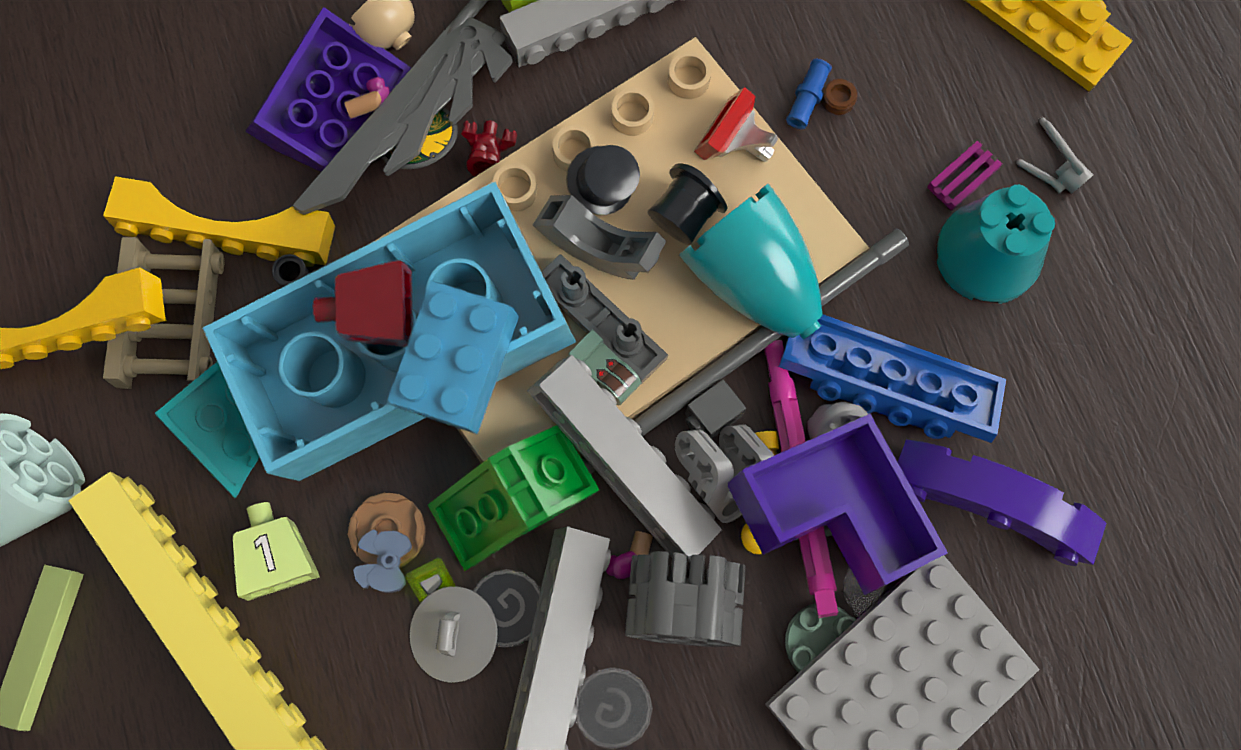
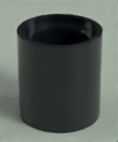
[272,254,310,288]

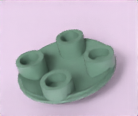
[785,604,856,672]

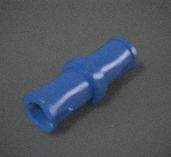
[786,59,832,129]

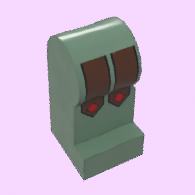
[569,329,642,406]

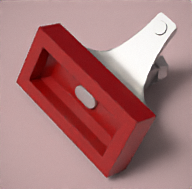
[694,87,778,162]

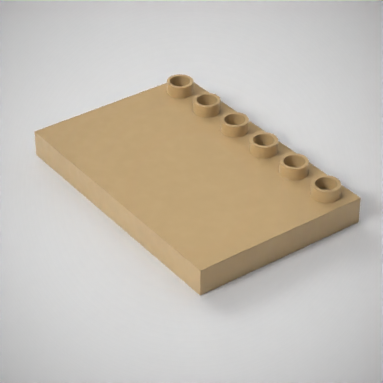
[370,37,869,463]

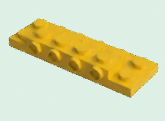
[965,0,1133,92]

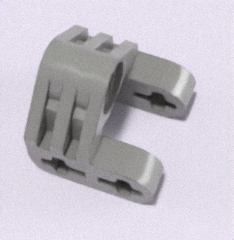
[675,424,774,523]

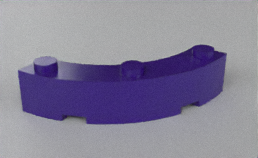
[898,439,1107,566]

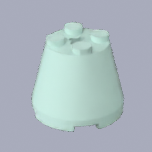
[0,413,85,547]

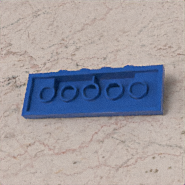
[779,314,1006,443]

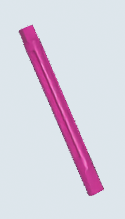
[764,340,838,618]

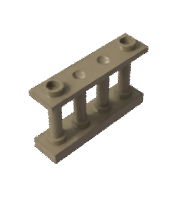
[103,237,225,389]

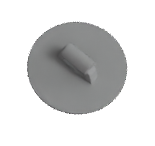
[410,587,498,682]

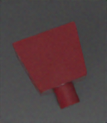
[313,260,413,347]

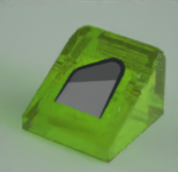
[405,558,455,602]

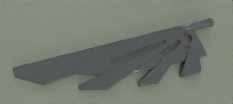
[293,0,513,215]

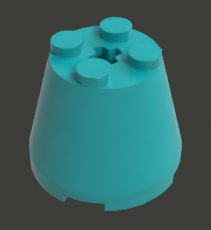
[936,184,1055,304]

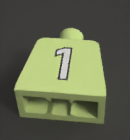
[233,502,319,601]

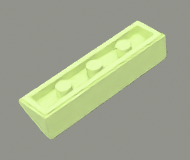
[0,565,84,731]

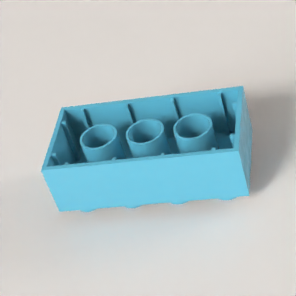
[203,182,576,481]

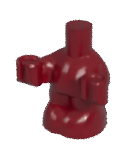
[461,120,517,177]

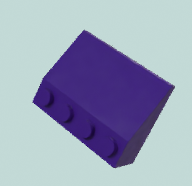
[245,7,411,172]

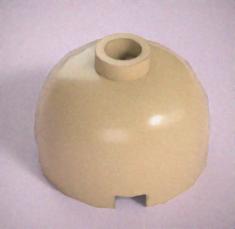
[349,0,415,50]

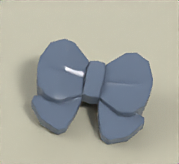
[353,529,412,593]

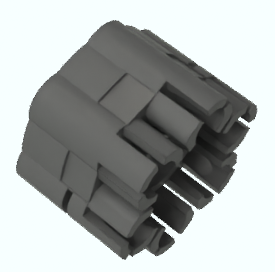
[625,551,746,647]

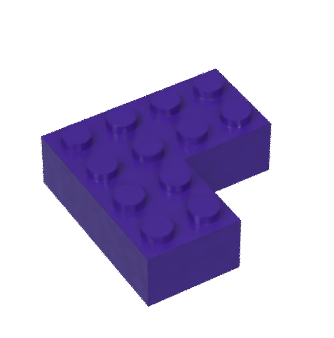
[728,414,948,595]

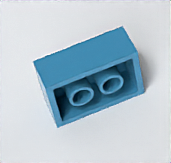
[387,281,519,435]

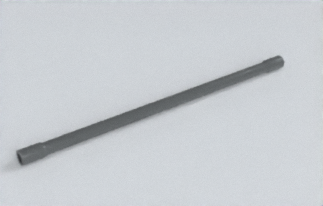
[581,228,909,474]

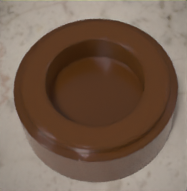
[821,79,858,115]

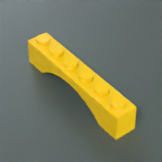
[103,176,335,267]
[0,267,166,369]

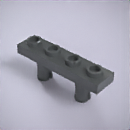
[541,254,668,383]

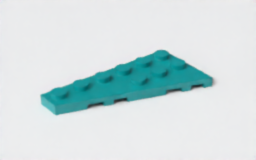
[154,361,260,498]

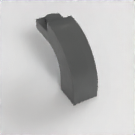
[533,195,666,280]

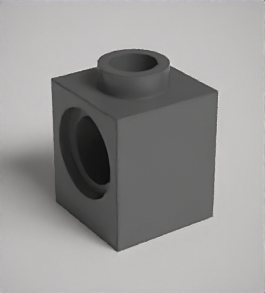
[685,379,746,439]

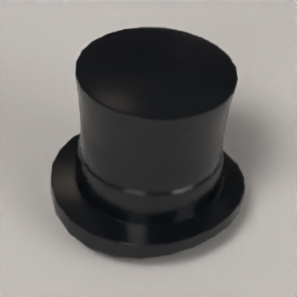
[566,145,640,215]
[647,163,728,245]

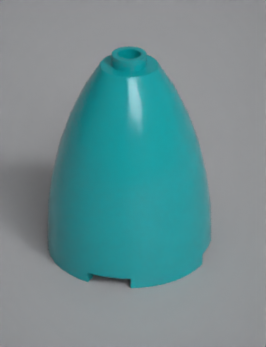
[679,183,823,339]

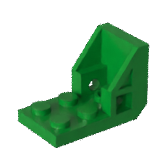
[428,425,600,571]

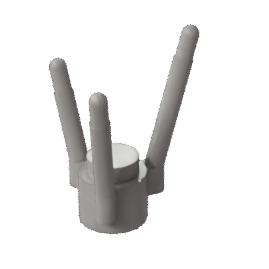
[1017,118,1093,194]

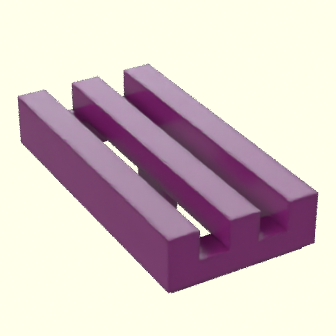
[927,140,1002,211]

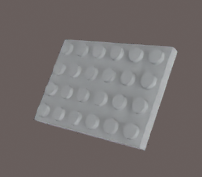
[765,555,1040,750]

